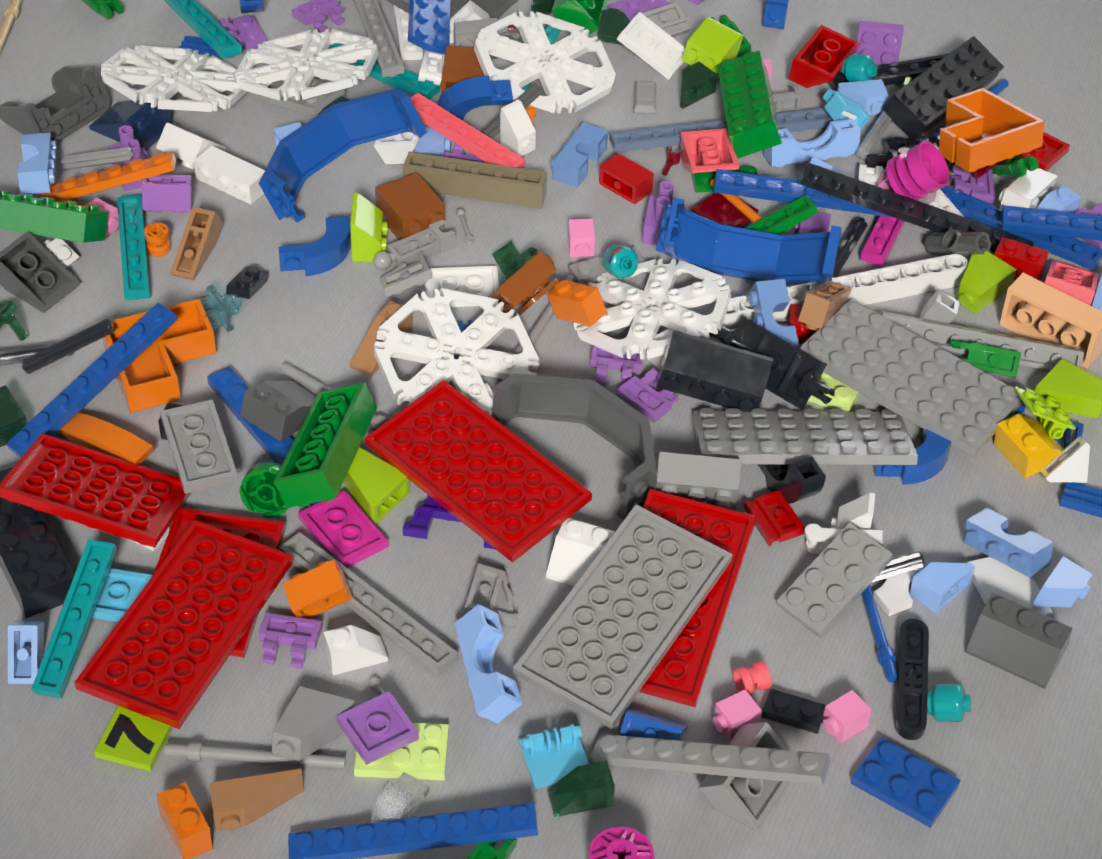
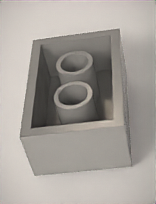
[656,452,741,509]

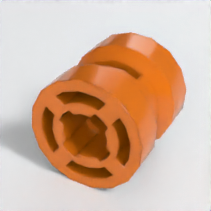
[144,222,171,257]

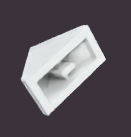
[1040,436,1090,483]

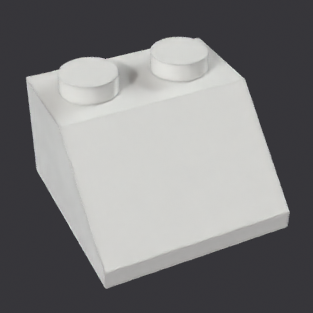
[156,122,227,169]
[546,518,615,586]

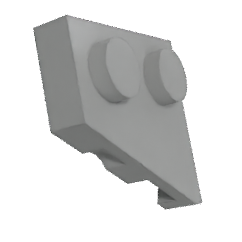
[380,251,433,297]
[464,563,519,627]

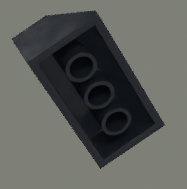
[656,330,773,412]

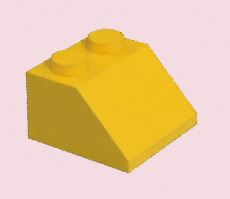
[994,414,1064,479]

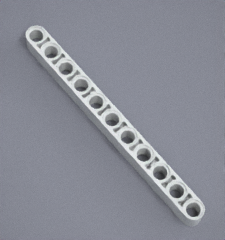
[723,254,968,330]

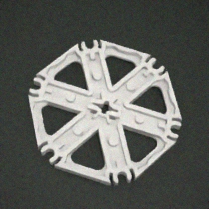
[474,11,616,114]
[235,29,378,101]
[101,45,247,112]
[573,259,731,359]
[374,288,539,416]

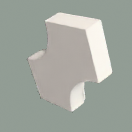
[874,553,918,617]

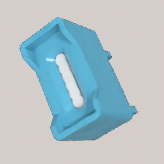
[823,88,870,131]

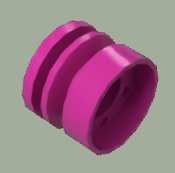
[886,141,950,201]
[588,827,655,859]

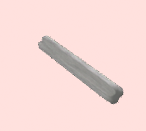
[856,111,892,159]
[60,147,134,170]

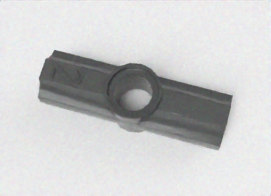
[925,229,991,257]

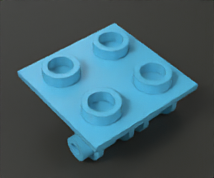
[518,724,593,789]

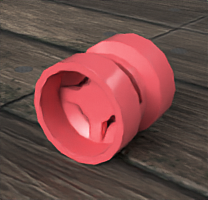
[733,661,772,695]

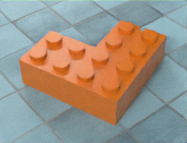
[939,88,1044,172]
[102,299,216,413]

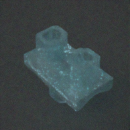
[196,285,241,332]

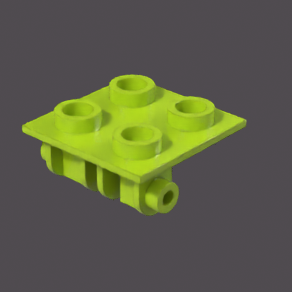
[1014,387,1076,439]

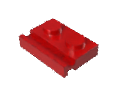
[744,490,805,546]

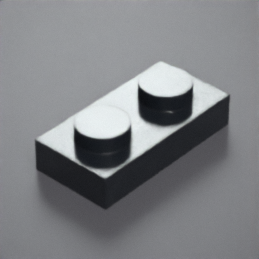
[226,266,268,299]
[762,688,826,734]

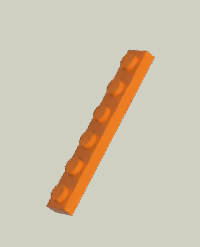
[36,152,176,202]

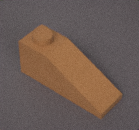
[170,207,223,280]
[798,281,852,330]
[350,301,413,377]
[210,769,304,830]

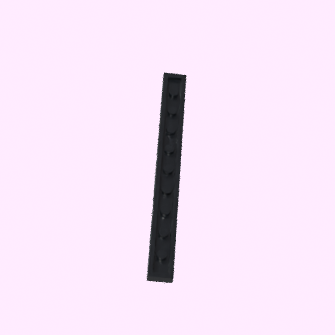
[800,162,1034,253]

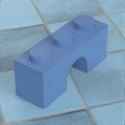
[551,123,608,188]
[748,279,800,348]
[964,508,1053,578]

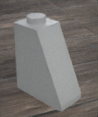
[272,686,355,761]

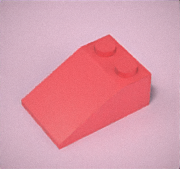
[680,128,739,173]
[1045,260,1100,305]

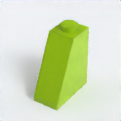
[957,251,1016,314]
[1035,359,1102,419]
[344,447,409,525]

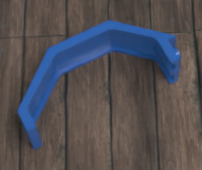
[259,88,427,223]
[656,198,841,284]

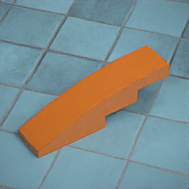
[58,412,153,465]

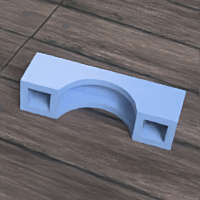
[764,119,860,167]
[17,133,57,194]
[454,604,522,723]

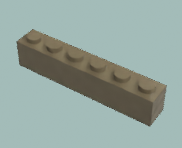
[403,152,547,209]

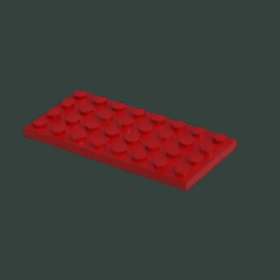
[364,380,592,563]
[639,489,756,708]
[74,520,293,729]

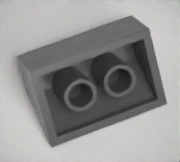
[966,592,1073,689]

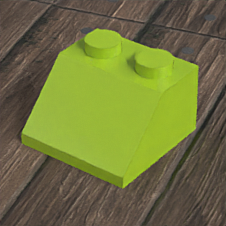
[681,17,744,79]
[350,193,388,262]

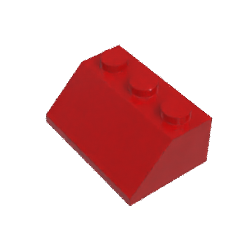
[788,25,860,88]

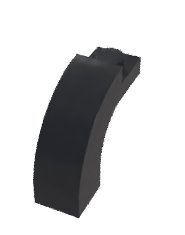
[758,457,826,504]

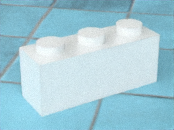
[194,146,265,204]
[999,168,1057,211]

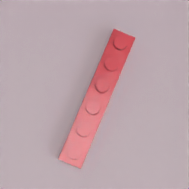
[410,93,526,168]

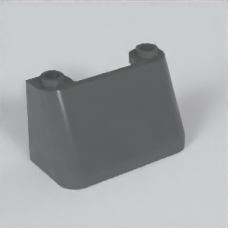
[0,66,110,143]

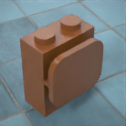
[441,46,491,93]
[375,173,445,240]
[489,251,559,315]

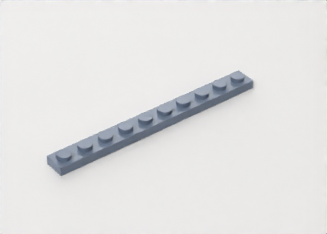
[609,108,834,152]

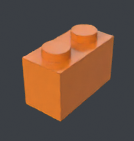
[547,280,607,327]
[282,559,353,619]
[156,782,213,859]

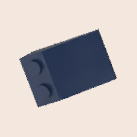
[89,100,172,151]

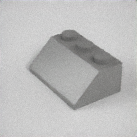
[698,721,788,829]

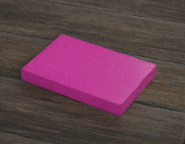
[298,490,389,568]

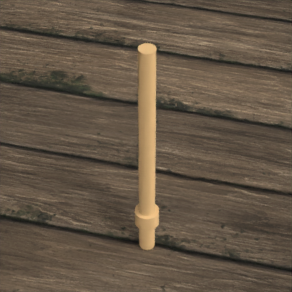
[0,0,22,52]

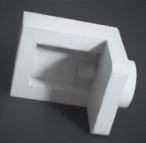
[42,238,79,269]

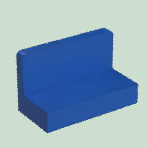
[619,708,688,741]

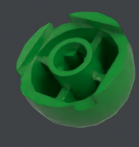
[239,462,288,518]

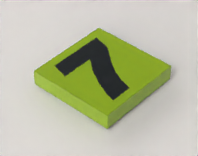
[94,706,173,772]

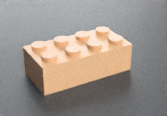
[999,273,1102,369]

